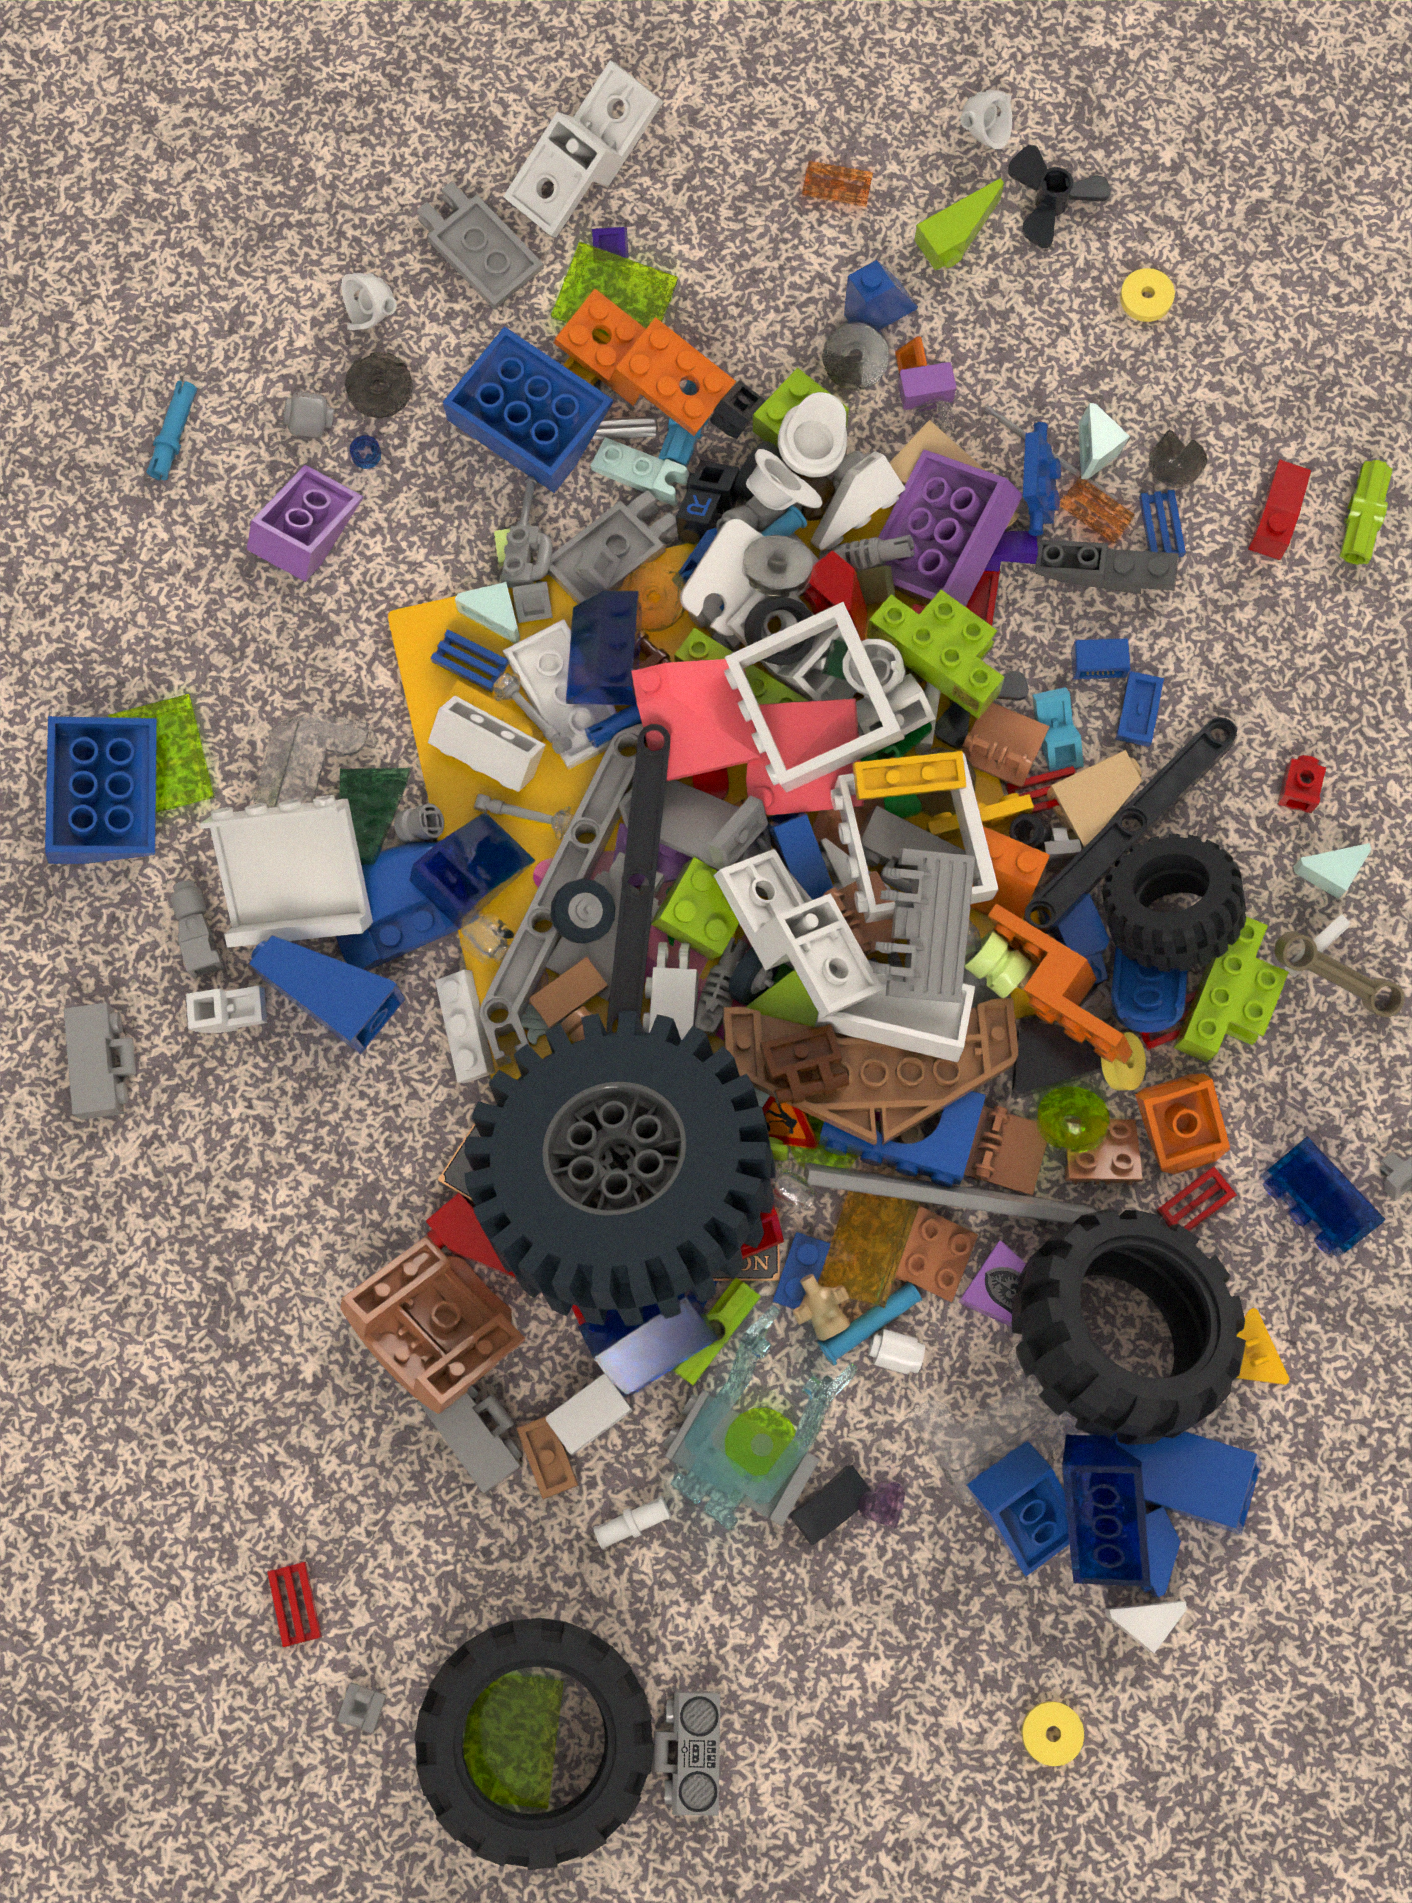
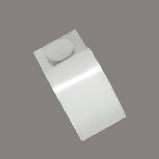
[186,986,267,1033]

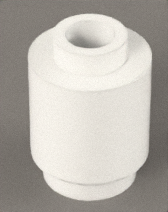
[868,1329,925,1375]

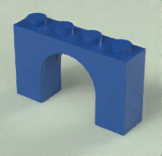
[819,1091,986,1187]

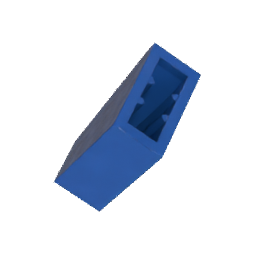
[844,260,918,340]
[766,812,834,900]

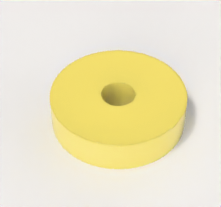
[1120,268,1175,322]
[1101,1032,1146,1091]
[1021,1701,1084,1766]

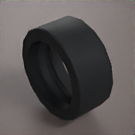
[745,597,815,665]

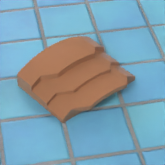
[340,1235,525,1414]

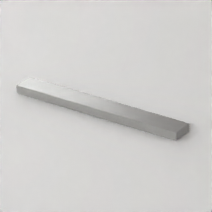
[803,1162,1096,1224]

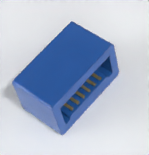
[1071,638,1131,679]

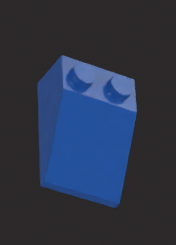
[966,1440,1086,1577]

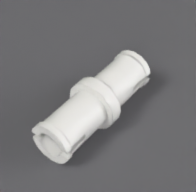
[593,1496,671,1550]

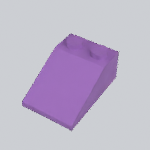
[247,465,363,582]

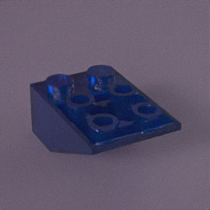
[409,812,535,929]

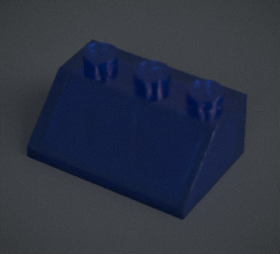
[566,591,643,705]
[1260,1136,1386,1257]
[578,1289,719,1399]

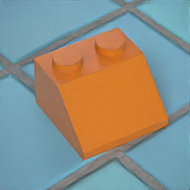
[970,826,1050,919]

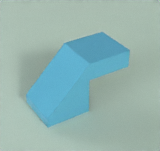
[1032,687,1084,772]

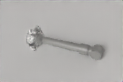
[493,673,572,754]
[474,794,574,840]

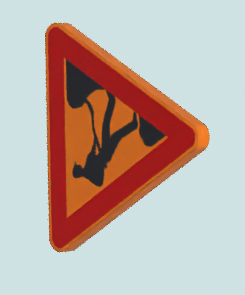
[762,1096,819,1149]

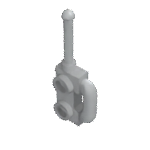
[501,476,553,588]

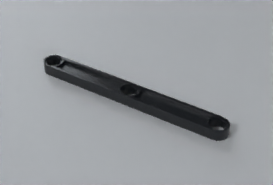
[1023,717,1237,934]
[606,724,670,1034]

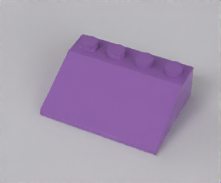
[864,449,1023,607]

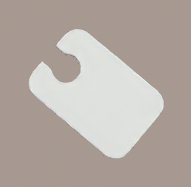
[680,519,782,636]

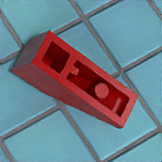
[1248,459,1312,560]
[426,1192,517,1280]

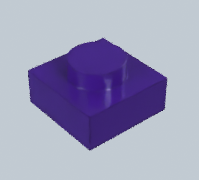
[592,227,629,264]

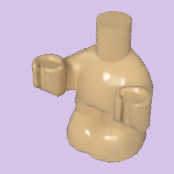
[793,1274,850,1340]

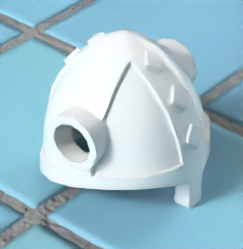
[960,89,1012,149]
[341,273,397,330]
[843,639,905,702]

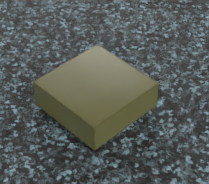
[856,565,895,605]

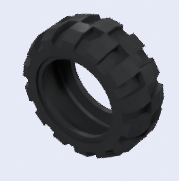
[1011,1210,1246,1445]
[414,1618,655,1870]

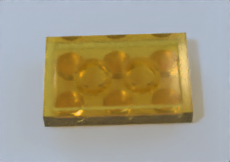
[818,1191,920,1309]

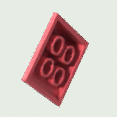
[631,659,761,782]
[746,698,864,815]

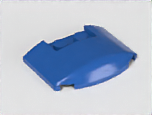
[335,841,482,971]

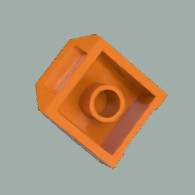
[1135,1073,1230,1175]

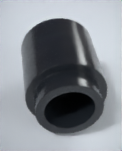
[1009,814,1052,850]

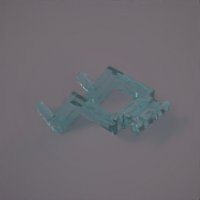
[671,1305,858,1531]

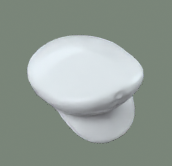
[778,392,847,478]

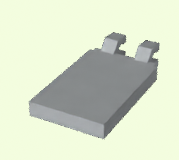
[417,181,544,310]
[548,490,678,613]
[546,852,665,1002]

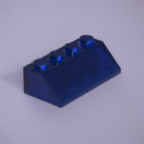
[1062,1434,1151,1587]

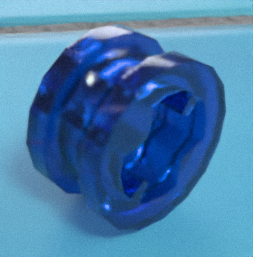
[349,435,382,469]

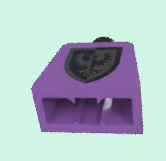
[958,1241,1026,1327]

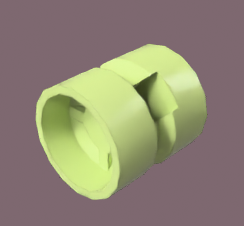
[964,930,1032,998]

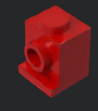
[1277,755,1327,813]

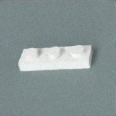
[435,969,495,1083]

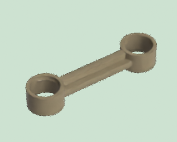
[1274,931,1405,1017]

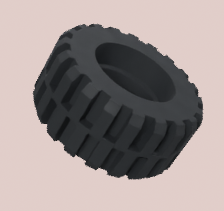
[1102,834,1246,972]

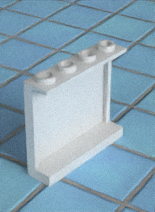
[200,795,373,948]

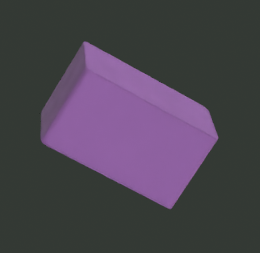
[898,362,956,410]

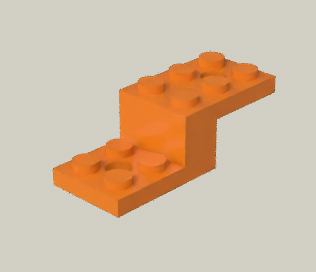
[553,288,736,436]
[988,904,1133,1064]

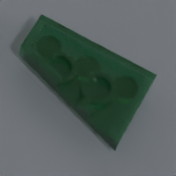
[339,768,411,865]

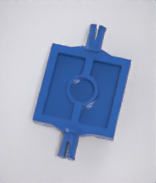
[1023,422,1061,536]

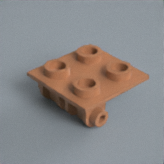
[962,702,1050,788]
[823,871,898,956]
[964,1106,1052,1195]
[1064,1118,1143,1185]
[891,1205,978,1302]

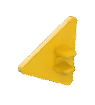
[1236,1308,1290,1385]

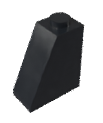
[1011,1021,1102,1099]

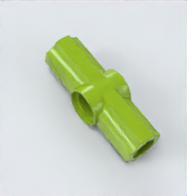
[1339,460,1393,565]
[668,1277,761,1386]

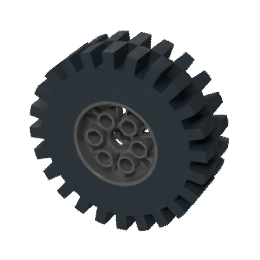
[464,1011,776,1326]

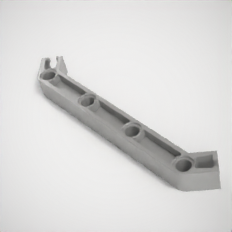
[479,723,649,1067]

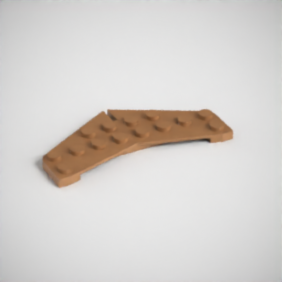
[722,998,1018,1145]

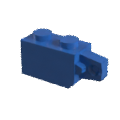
[1039,893,1110,987]

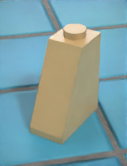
[1046,750,1142,850]

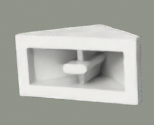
[1105,1601,1187,1653]

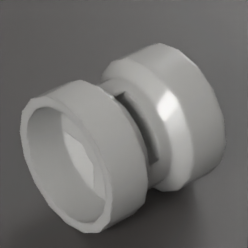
[394,803,444,844]

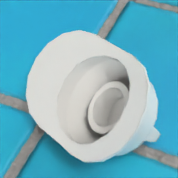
[746,449,822,510]

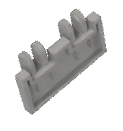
[873,848,975,1003]

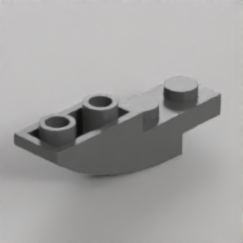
[1035,539,1179,594]

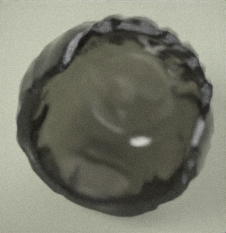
[1149,429,1207,488]

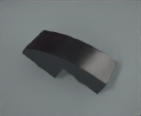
[789,1465,874,1545]

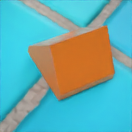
[895,336,927,374]

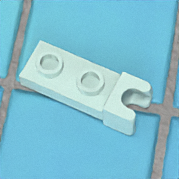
[590,437,689,506]

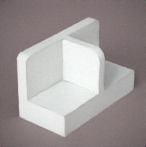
[546,1374,632,1456]

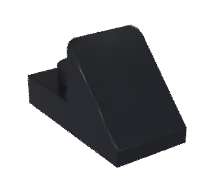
[710,380,766,439]

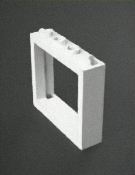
[724,602,905,793]
[830,753,999,923]

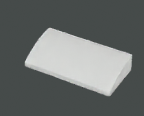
[815,960,975,1062]

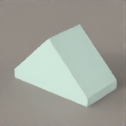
[1078,403,1130,480]
[455,582,520,644]
[1293,843,1371,899]

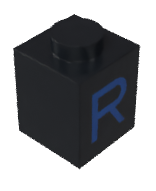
[675,488,723,545]

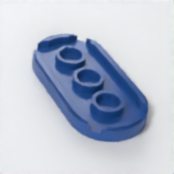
[1111,947,1188,1033]

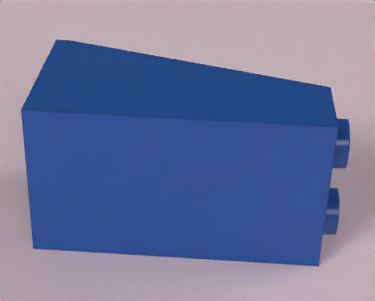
[249,935,405,1055]
[1099,1432,1262,1536]

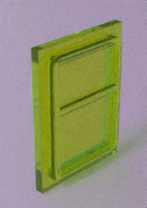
[551,241,679,337]
[108,694,215,813]
[463,1674,564,1809]

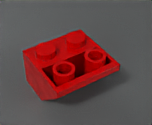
[801,550,868,641]

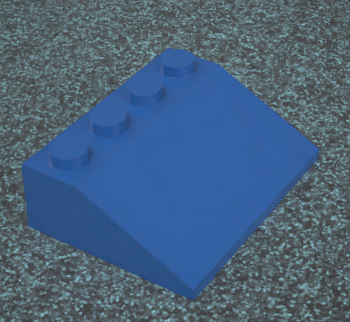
[443,326,613,493]
[45,716,157,864]

